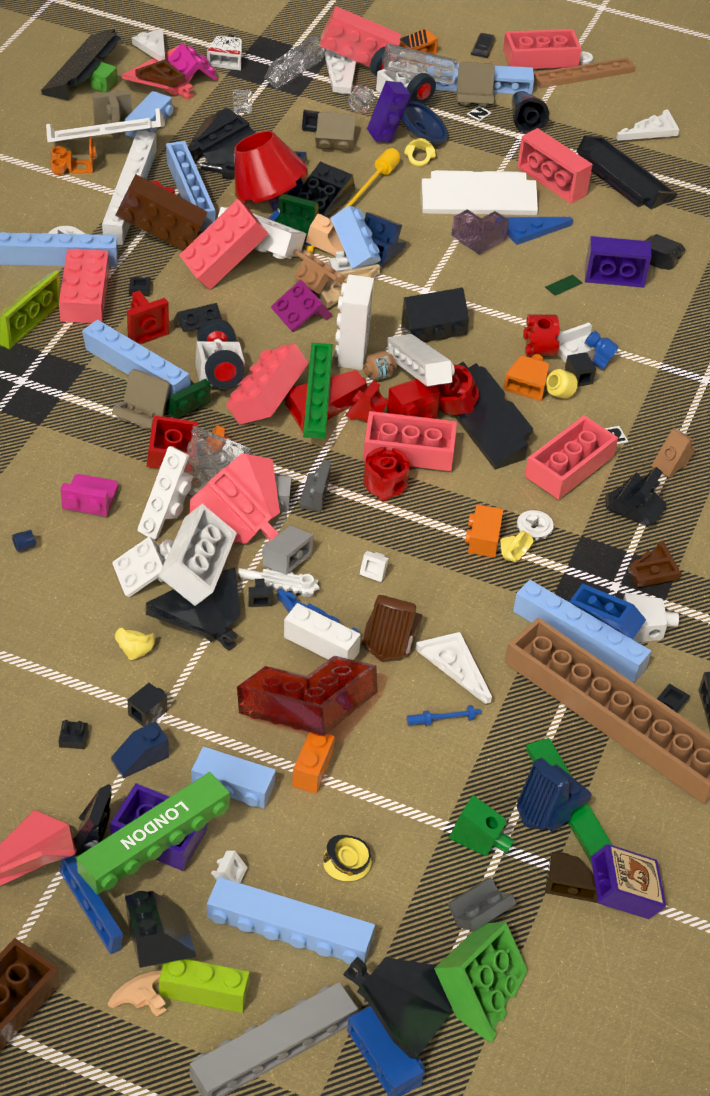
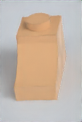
[306,214,345,256]

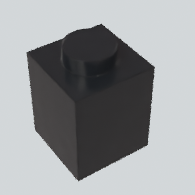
[565,352,596,387]
[127,682,167,727]

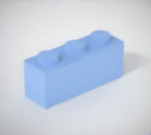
[125,91,174,138]
[331,205,381,269]
[191,746,276,809]

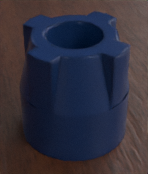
[12,530,36,552]

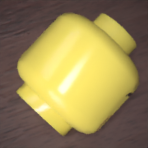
[546,369,578,399]

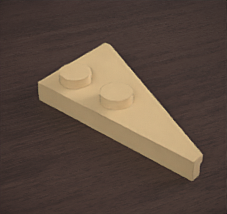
[319,264,380,308]

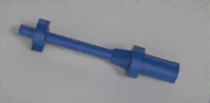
[406,705,481,726]

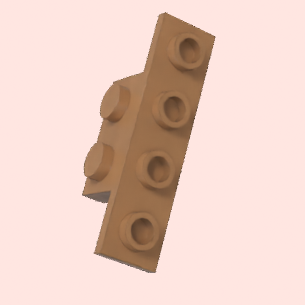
[294,250,347,294]

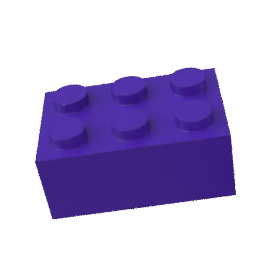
[585,236,651,288]
[110,783,207,871]

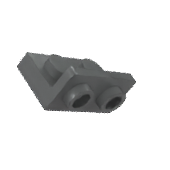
[299,459,331,512]
[448,878,516,931]

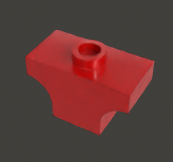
[345,380,388,423]

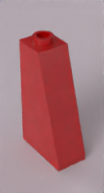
[285,370,367,432]

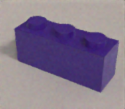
[367,81,411,143]

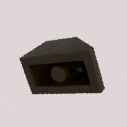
[545,852,598,903]

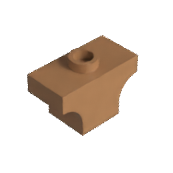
[651,428,695,478]

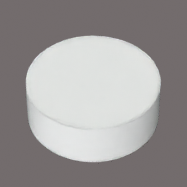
[579,51,593,65]

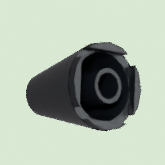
[511,91,550,134]

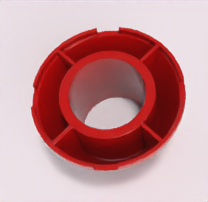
[234,131,308,203]

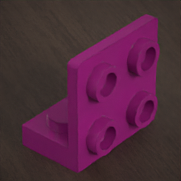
[271,280,332,332]

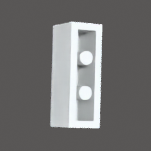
[284,603,361,669]

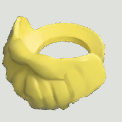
[404,138,436,167]
[500,530,534,562]
[115,628,155,660]

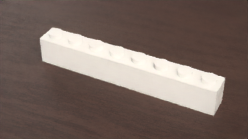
[102,130,157,245]

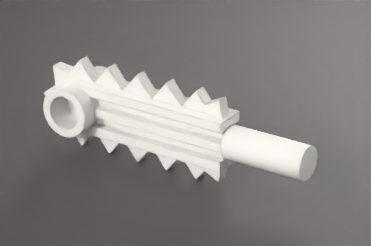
[238,568,320,597]

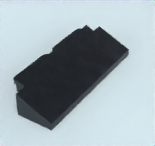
[41,29,121,100]
[576,135,678,210]
[454,362,533,470]

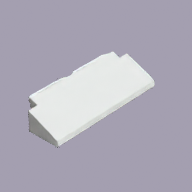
[46,108,165,142]
[420,170,538,215]

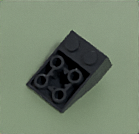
[295,161,355,217]

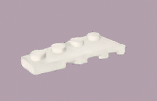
[323,48,357,94]

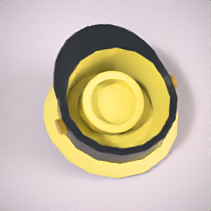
[323,835,372,881]

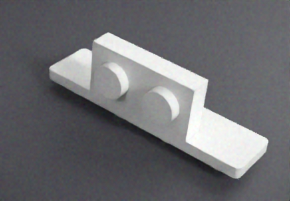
[137,446,193,540]

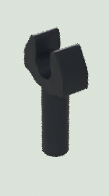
[201,161,235,179]

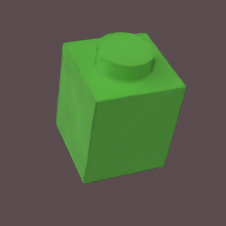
[90,62,117,93]

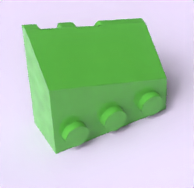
[434,922,528,1042]

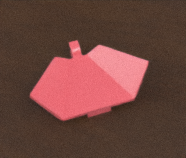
[122,43,193,100]
[190,454,280,544]
[0,810,77,886]

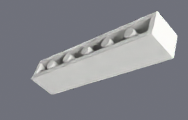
[387,334,454,386]

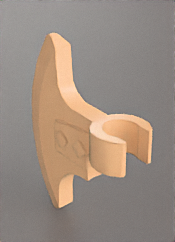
[108,970,167,1017]

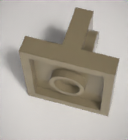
[92,90,132,139]

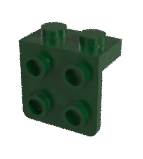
[275,194,318,242]
[165,378,211,419]

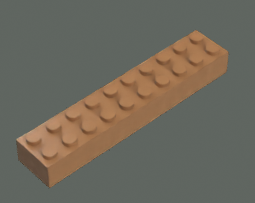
[505,617,710,804]

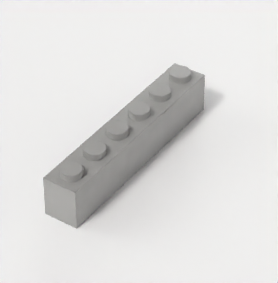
[190,982,358,1096]

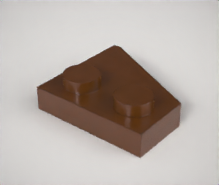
[135,59,185,87]
[628,541,681,588]

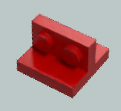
[127,290,169,345]

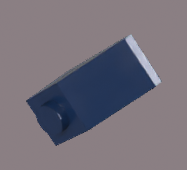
[111,721,169,779]

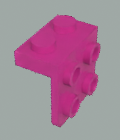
[168,43,218,82]
[60,474,118,517]

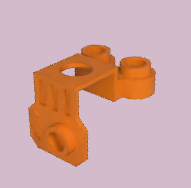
[50,136,96,175]

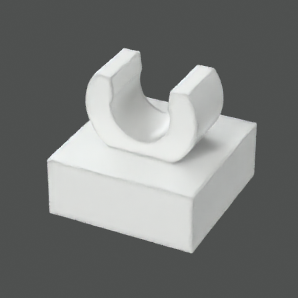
[328,251,352,273]
[359,551,389,582]
[211,851,248,883]

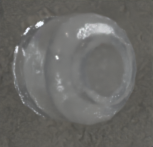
[348,86,375,113]

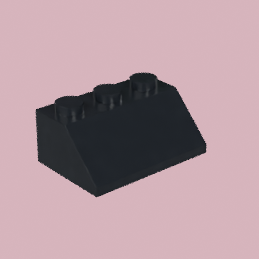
[401,287,469,342]
[125,891,196,968]

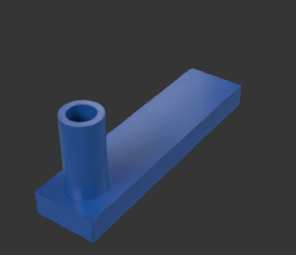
[59,855,123,955]

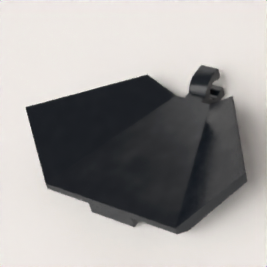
[188,108,256,165]
[145,567,240,651]
[343,957,451,1059]

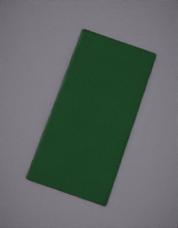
[545,275,583,296]

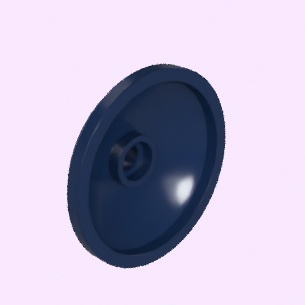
[402,101,448,145]

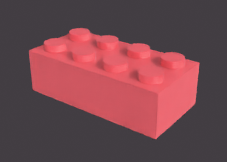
[320,6,401,67]
[503,29,582,70]
[517,128,593,204]
[179,199,269,290]
[59,249,109,323]
[225,343,309,425]
[363,411,457,471]
[525,415,618,500]

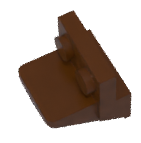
[362,595,423,662]

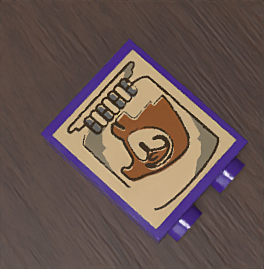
[591,844,666,919]

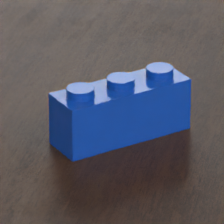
[569,583,646,639]
[347,1006,425,1096]

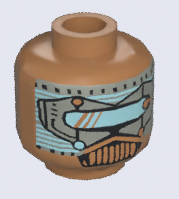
[363,351,397,381]

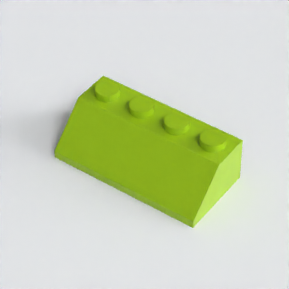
[0,270,61,349]

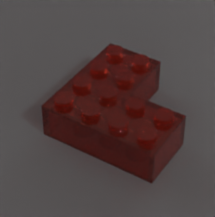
[237,656,378,736]

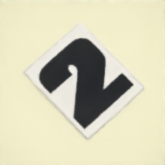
[467,106,492,121]
[604,426,628,444]

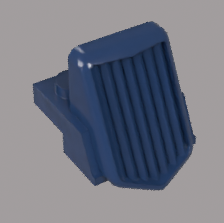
[364,212,407,267]
[517,758,591,832]

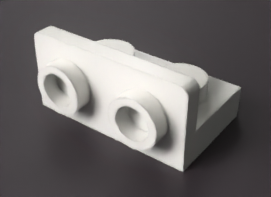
[557,323,595,363]

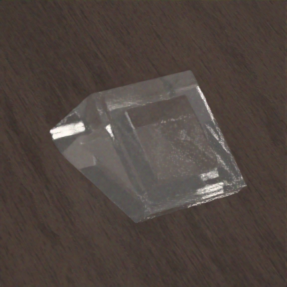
[233,90,252,114]

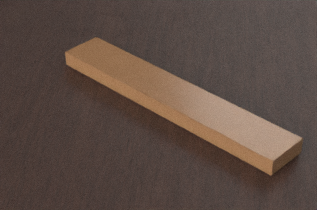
[534,57,636,89]

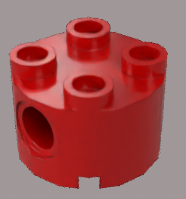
[523,314,560,356]
[435,365,479,415]
[363,447,409,501]

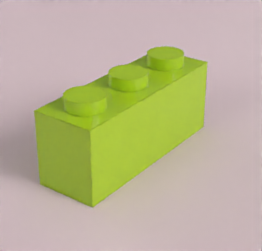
[159,959,249,1013]

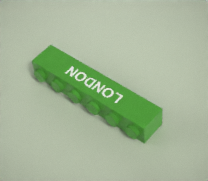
[76,772,230,895]

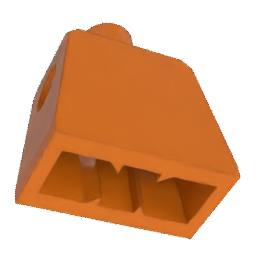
[503,354,549,402]

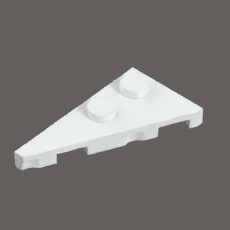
[132,29,166,61]
[616,109,679,141]
[416,632,492,704]

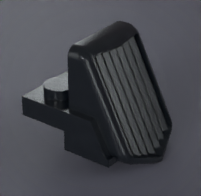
[605,467,667,526]

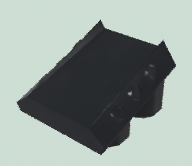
[644,234,686,270]
[74,784,112,855]

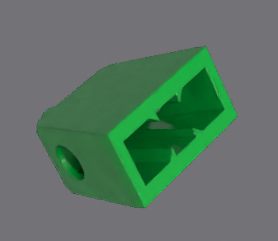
[448,795,514,856]

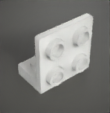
[112,536,171,597]

